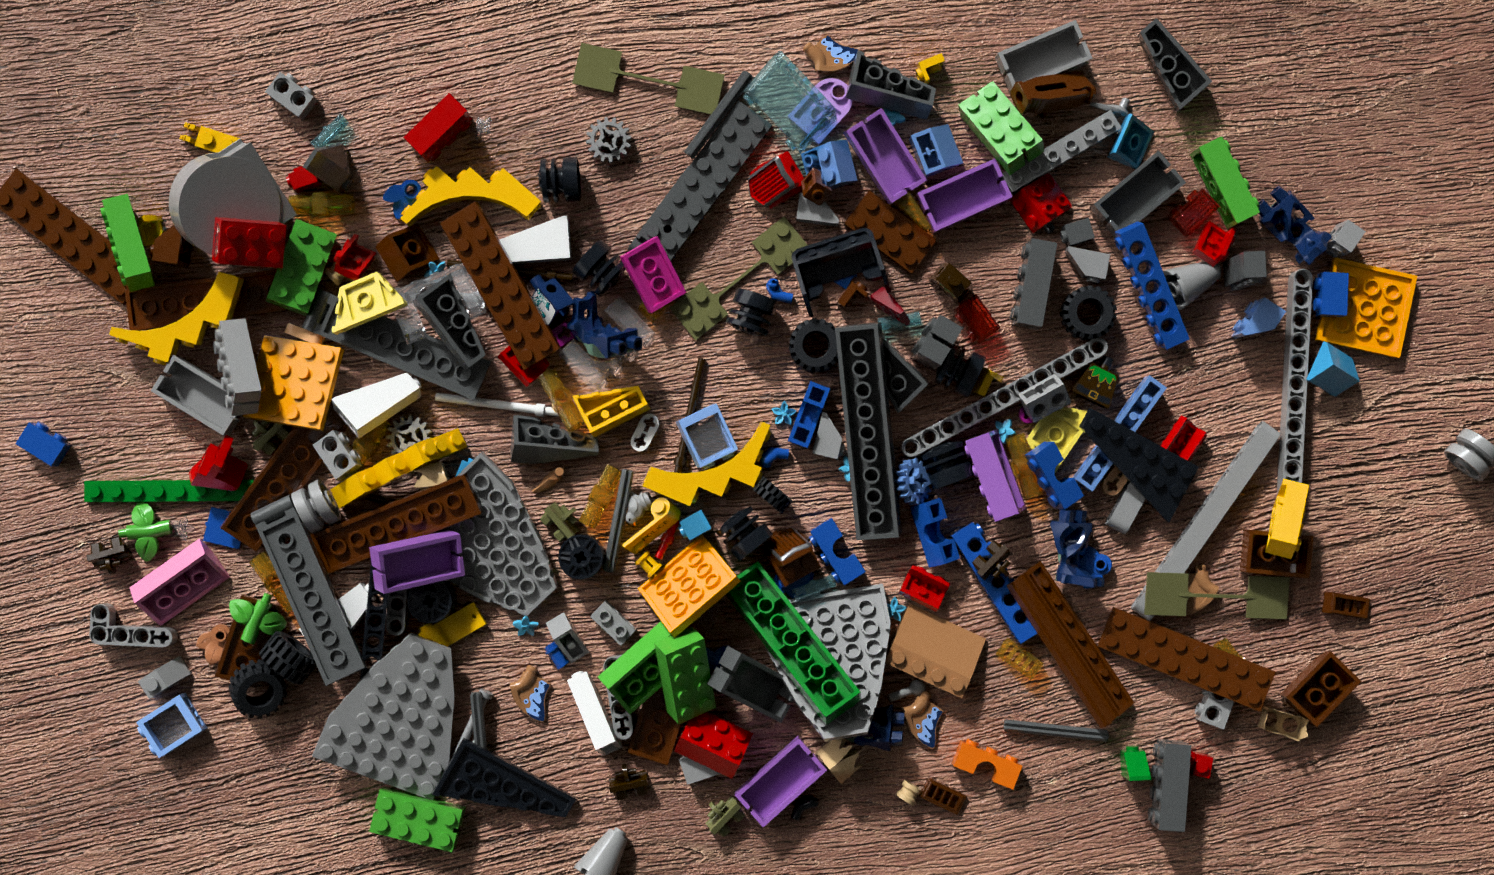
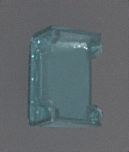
[743,50,837,154]

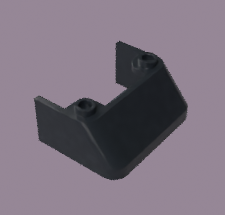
[791,228,891,317]

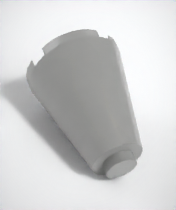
[1163,261,1222,310]
[573,827,628,875]

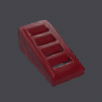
[870,287,910,326]

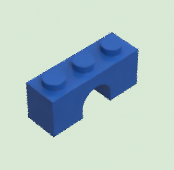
[787,381,830,449]
[1025,442,1084,510]
[910,498,960,568]
[809,518,866,585]

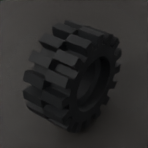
[752,477,792,514]

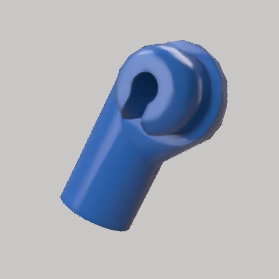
[766,278,793,304]
[760,447,789,468]

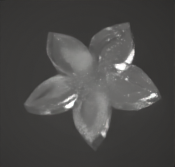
[470,117,492,140]
[170,516,196,541]

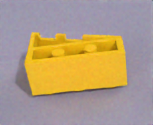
[572,386,650,438]
[1266,478,1309,559]

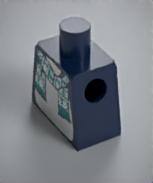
[530,275,574,328]

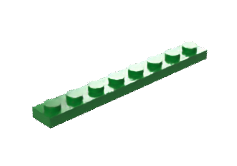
[84,480,254,502]

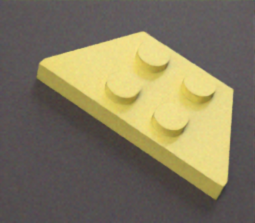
[332,272,408,335]
[1025,407,1087,473]

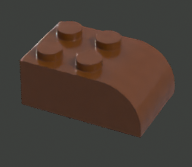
[1240,529,1313,579]
[1280,651,1362,727]

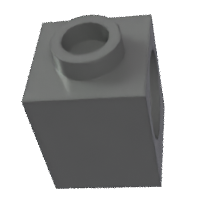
[1060,218,1095,247]

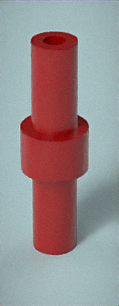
[654,521,680,560]

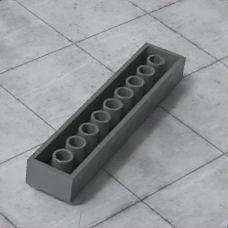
[835,322,902,540]

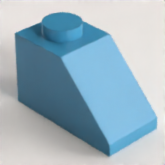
[678,510,712,540]

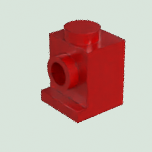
[286,166,322,193]
[1189,751,1213,778]

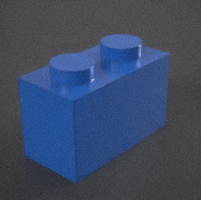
[1313,272,1349,318]
[15,421,72,467]

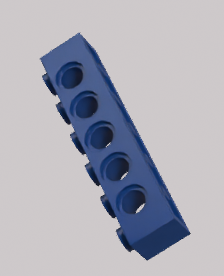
[1114,221,1190,350]
[950,522,1037,644]

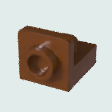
[801,168,832,205]
[836,281,869,308]

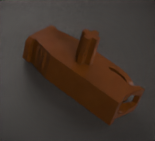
[1010,70,1097,119]

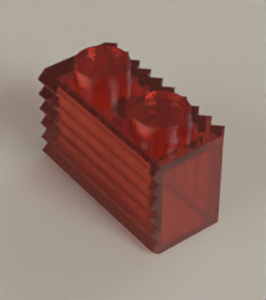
[1169,188,1220,237]
[954,294,1000,344]

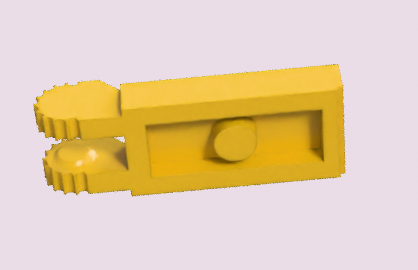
[179,122,242,153]

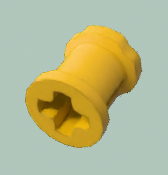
[635,550,662,578]

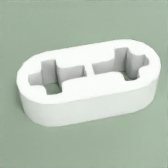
[630,414,659,452]

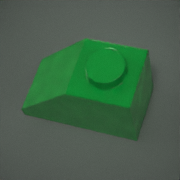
[1120,745,1151,781]

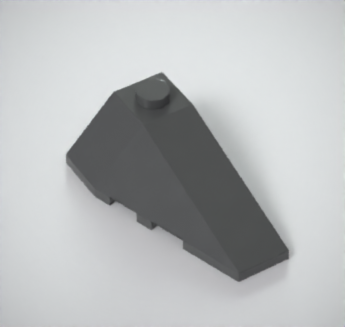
[303,142,353,194]
[510,415,599,464]

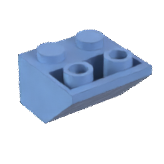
[909,124,963,178]
[801,140,858,189]
[1231,297,1286,339]

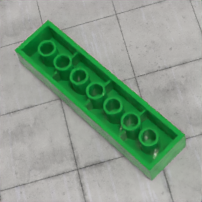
[725,562,861,725]

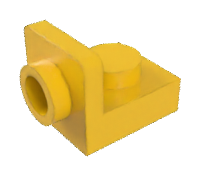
[915,53,945,84]

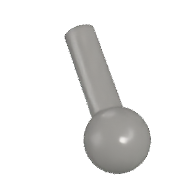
[887,679,926,703]

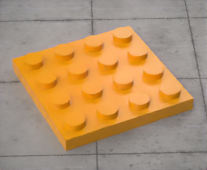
[1315,257,1417,359]
[243,335,344,431]
[638,534,741,638]

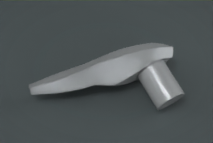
[1089,98,1130,116]

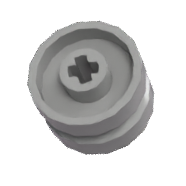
[1444,429,1494,481]
[291,479,341,534]

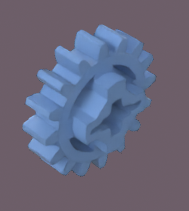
[895,458,931,505]

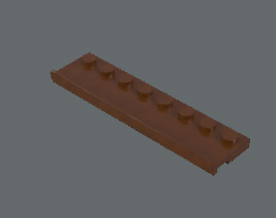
[1007,561,1135,728]

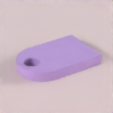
[788,78,853,145]

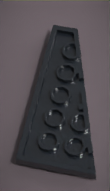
[1079,408,1199,523]
[432,738,576,817]

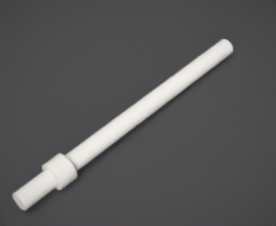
[435,393,562,417]

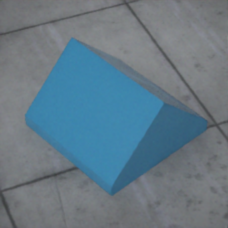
[1108,114,1154,169]
[1306,341,1359,397]

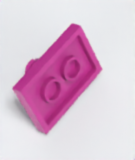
[620,236,686,313]

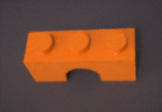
[951,739,1022,790]

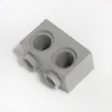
[265,72,318,121]
[1326,220,1366,258]
[1018,374,1071,423]
[313,430,363,481]
[590,600,637,646]
[1195,689,1234,730]

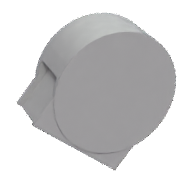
[169,139,297,255]

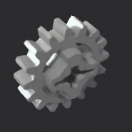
[586,117,632,164]
[386,415,432,454]

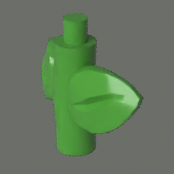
[118,502,173,562]
[229,593,287,644]

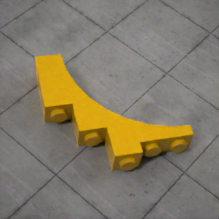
[400,166,542,227]
[109,272,244,365]
[642,422,772,506]
[330,428,467,509]

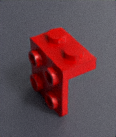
[1010,173,1072,233]

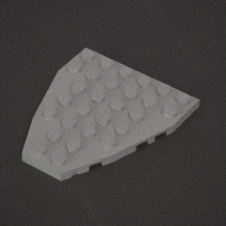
[431,451,558,616]
[764,584,891,742]
[312,633,454,800]

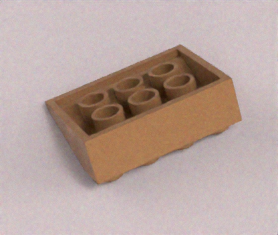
[885,603,986,698]

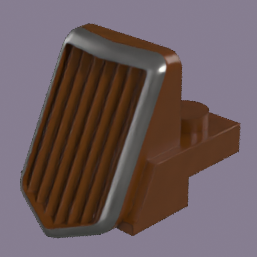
[762,528,821,587]

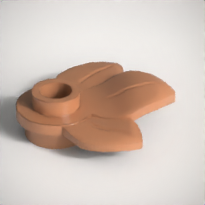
[196,624,230,665]

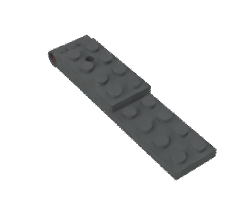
[627,100,772,262]
[302,288,492,401]
[251,494,367,686]

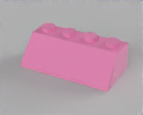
[130,539,230,626]

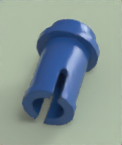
[544,641,569,670]

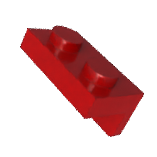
[1193,221,1236,267]
[333,234,376,281]
[498,346,550,387]
[1161,415,1207,462]
[898,565,950,612]

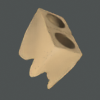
[413,461,449,490]
[1258,706,1309,741]
[816,739,862,784]

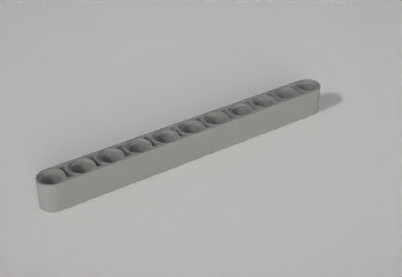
[1277,269,1313,493]
[900,338,1108,457]
[1131,420,1280,621]

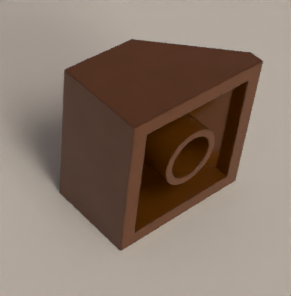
[375,223,439,282]
[150,225,192,269]

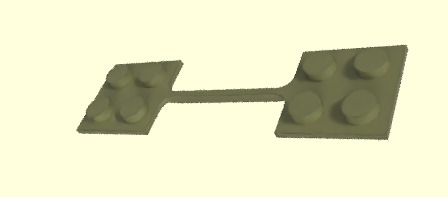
[572,43,725,115]
[669,216,808,341]
[1144,572,1290,619]

